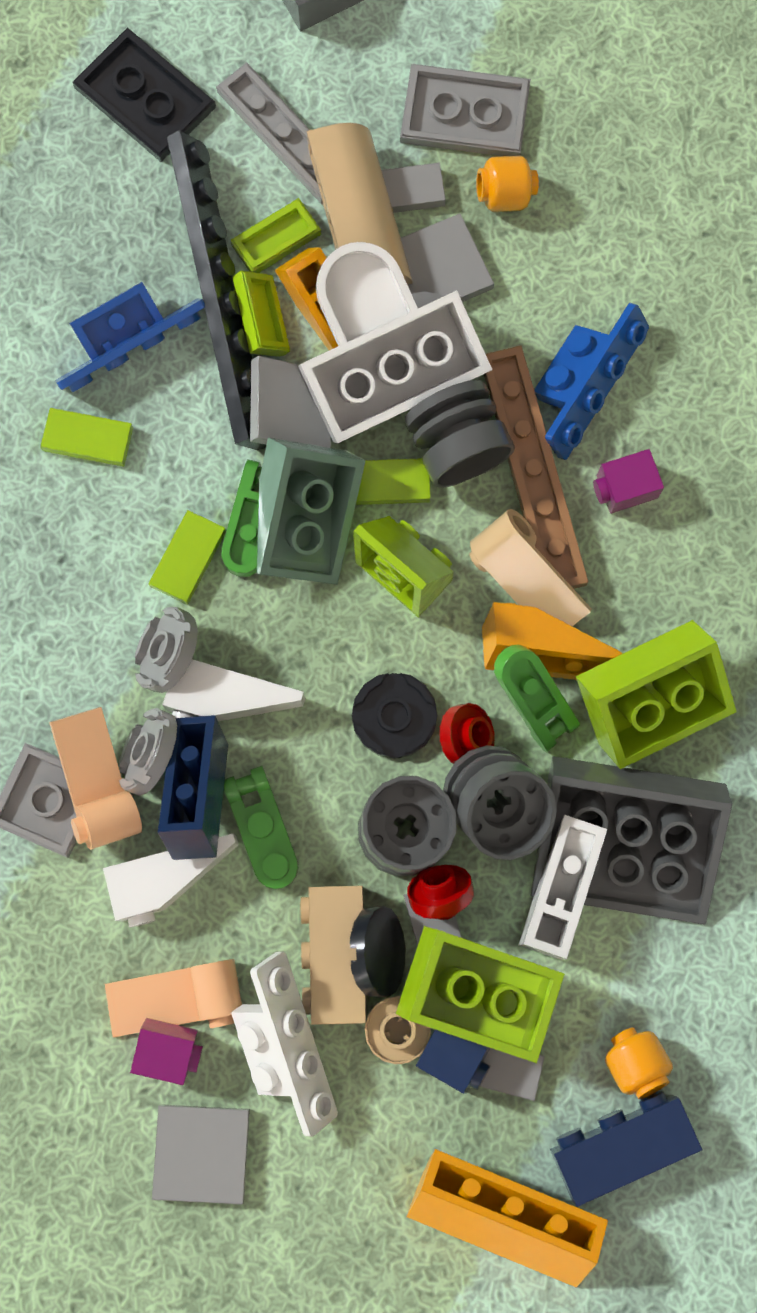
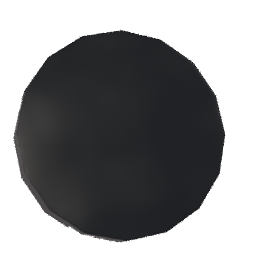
[351,673,438,759]
[350,906,406,998]

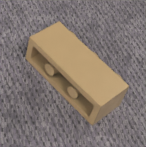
[300,886,366,1025]

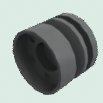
[405,380,515,488]
[443,746,557,860]
[358,776,456,876]

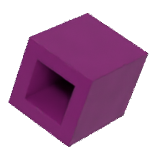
[593,449,664,514]
[130,1018,203,1085]

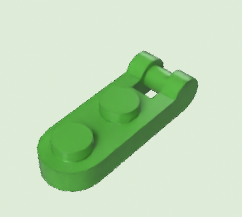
[221,459,262,577]
[494,645,580,752]
[224,765,298,889]

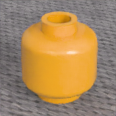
[476,156,539,212]
[605,1027,673,1100]

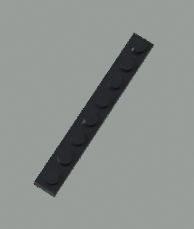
[167,130,266,450]

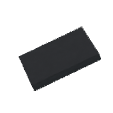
[72,27,216,162]

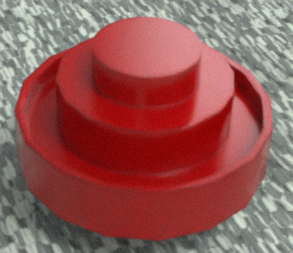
[440,703,495,764]
[407,864,474,920]

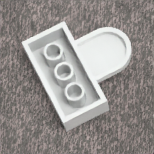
[298,242,492,443]

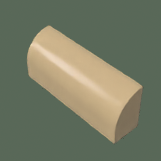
[307,123,413,285]

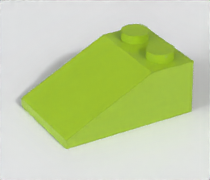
[353,516,454,618]
[395,926,565,1063]

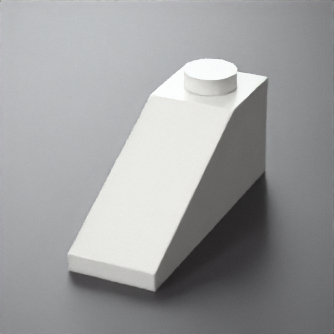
[162,659,306,721]
[518,815,607,960]
[103,834,239,928]

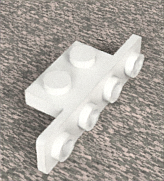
[231,952,338,1137]

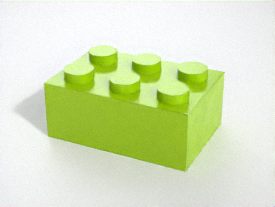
[576,620,737,769]

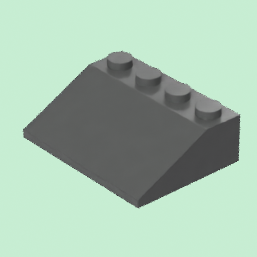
[531,756,732,925]

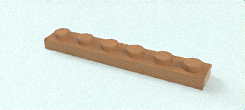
[484,345,588,589]

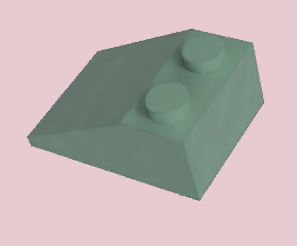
[257,437,365,585]

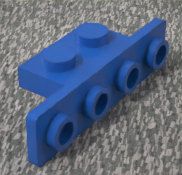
[55,282,205,392]
[534,303,649,460]

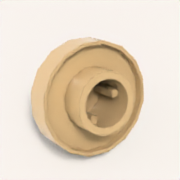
[364,996,431,1064]

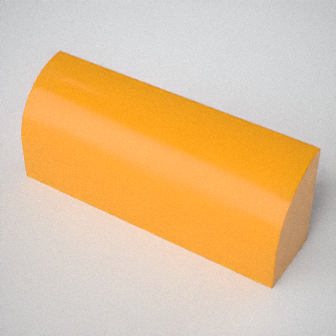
[406,1149,608,1288]

